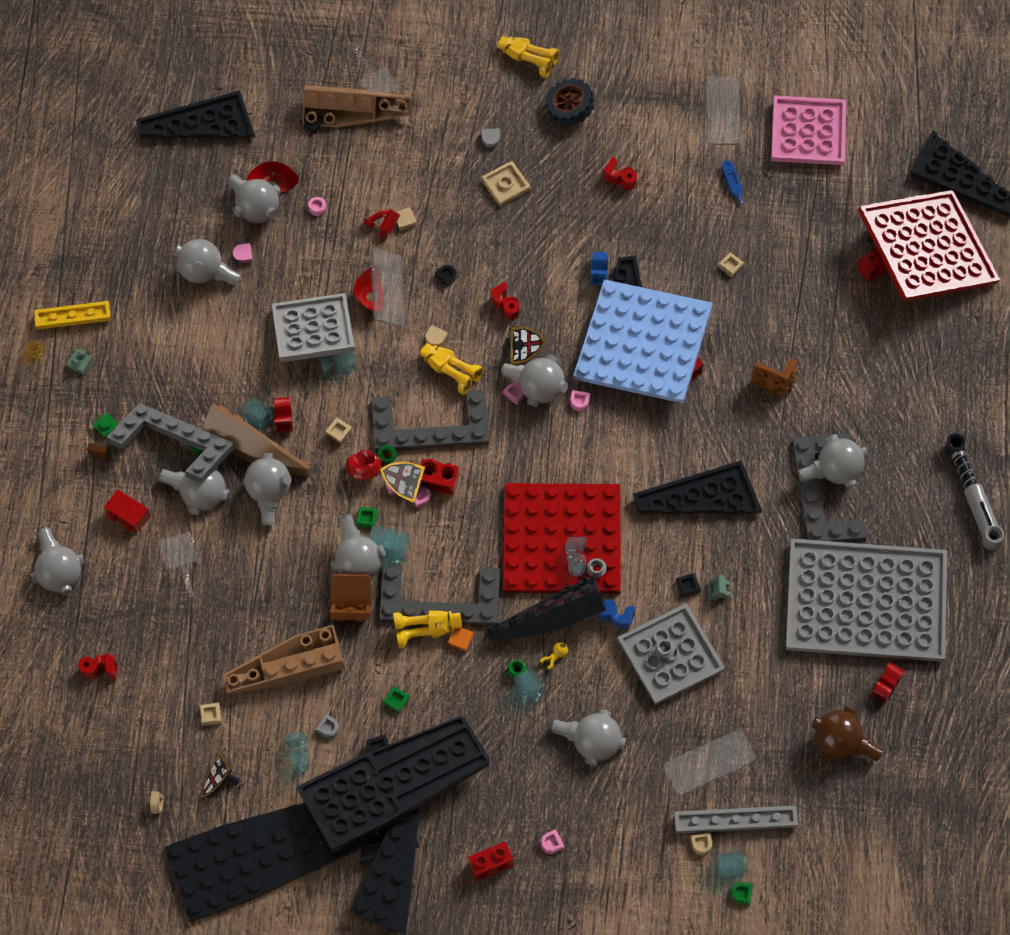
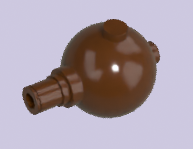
[811,706,883,763]

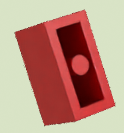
[104,489,151,534]

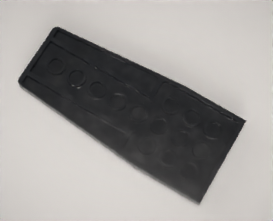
[297,716,490,853]
[164,803,360,923]

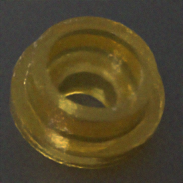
[25,340,44,358]

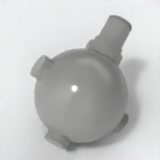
[227,174,281,223]
[173,239,240,286]
[501,354,568,407]
[798,434,869,488]
[244,453,291,525]
[159,466,230,515]
[331,514,385,583]
[30,528,86,596]
[551,709,626,766]

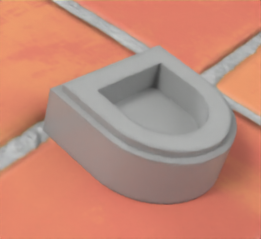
[482,128,500,148]
[315,714,339,738]

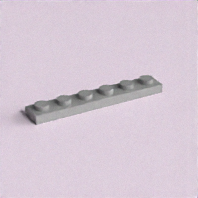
[674,806,798,834]

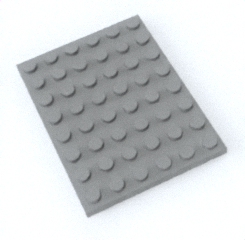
[786,539,947,662]

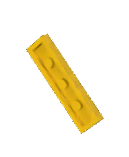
[34,301,111,330]

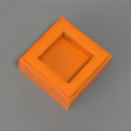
[448,628,474,652]

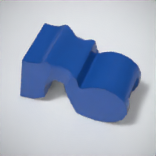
[590,251,608,285]
[598,600,636,630]

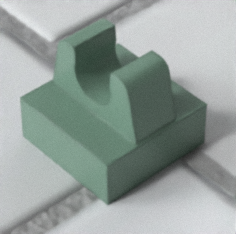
[67,349,93,375]
[708,574,731,600]

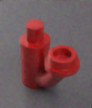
[363,209,400,239]

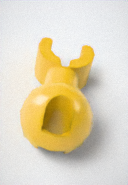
[540,642,568,671]

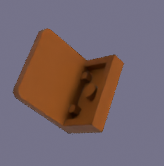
[751,358,799,397]
[330,574,371,622]

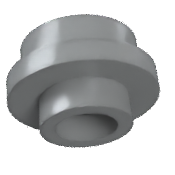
[587,558,607,578]
[655,639,675,659]

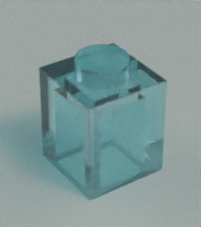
[241,397,273,430]
[514,668,544,703]
[716,851,748,880]

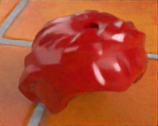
[346,449,382,480]

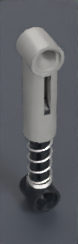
[944,433,1004,551]

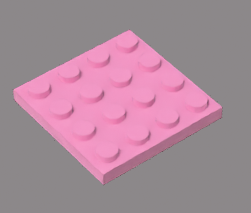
[771,96,846,165]

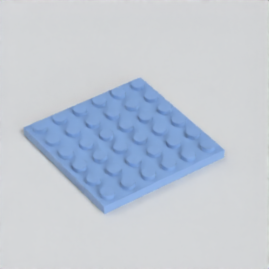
[573,280,713,404]

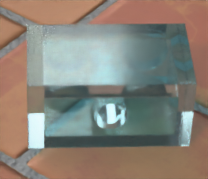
[369,525,411,562]

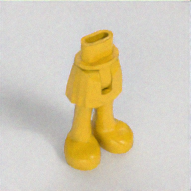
[497,36,560,78]
[419,343,484,395]
[393,610,462,649]

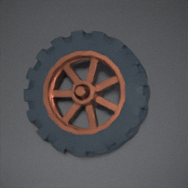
[545,78,595,126]

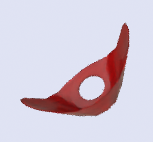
[247,161,299,193]
[354,266,383,312]

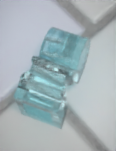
[320,352,356,379]
[565,537,587,577]
[284,731,310,773]

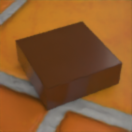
[87,443,109,461]

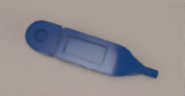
[722,160,743,204]

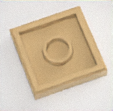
[481,161,531,207]

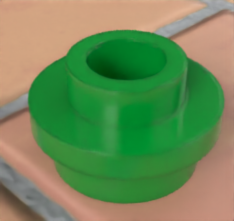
[378,445,397,464]
[507,660,527,679]

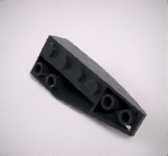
[488,577,606,640]

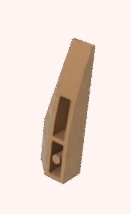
[302,85,412,128]
[202,403,311,477]
[223,625,346,694]

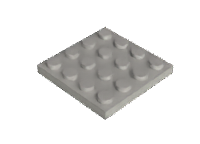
[272,293,355,363]
[617,603,725,706]

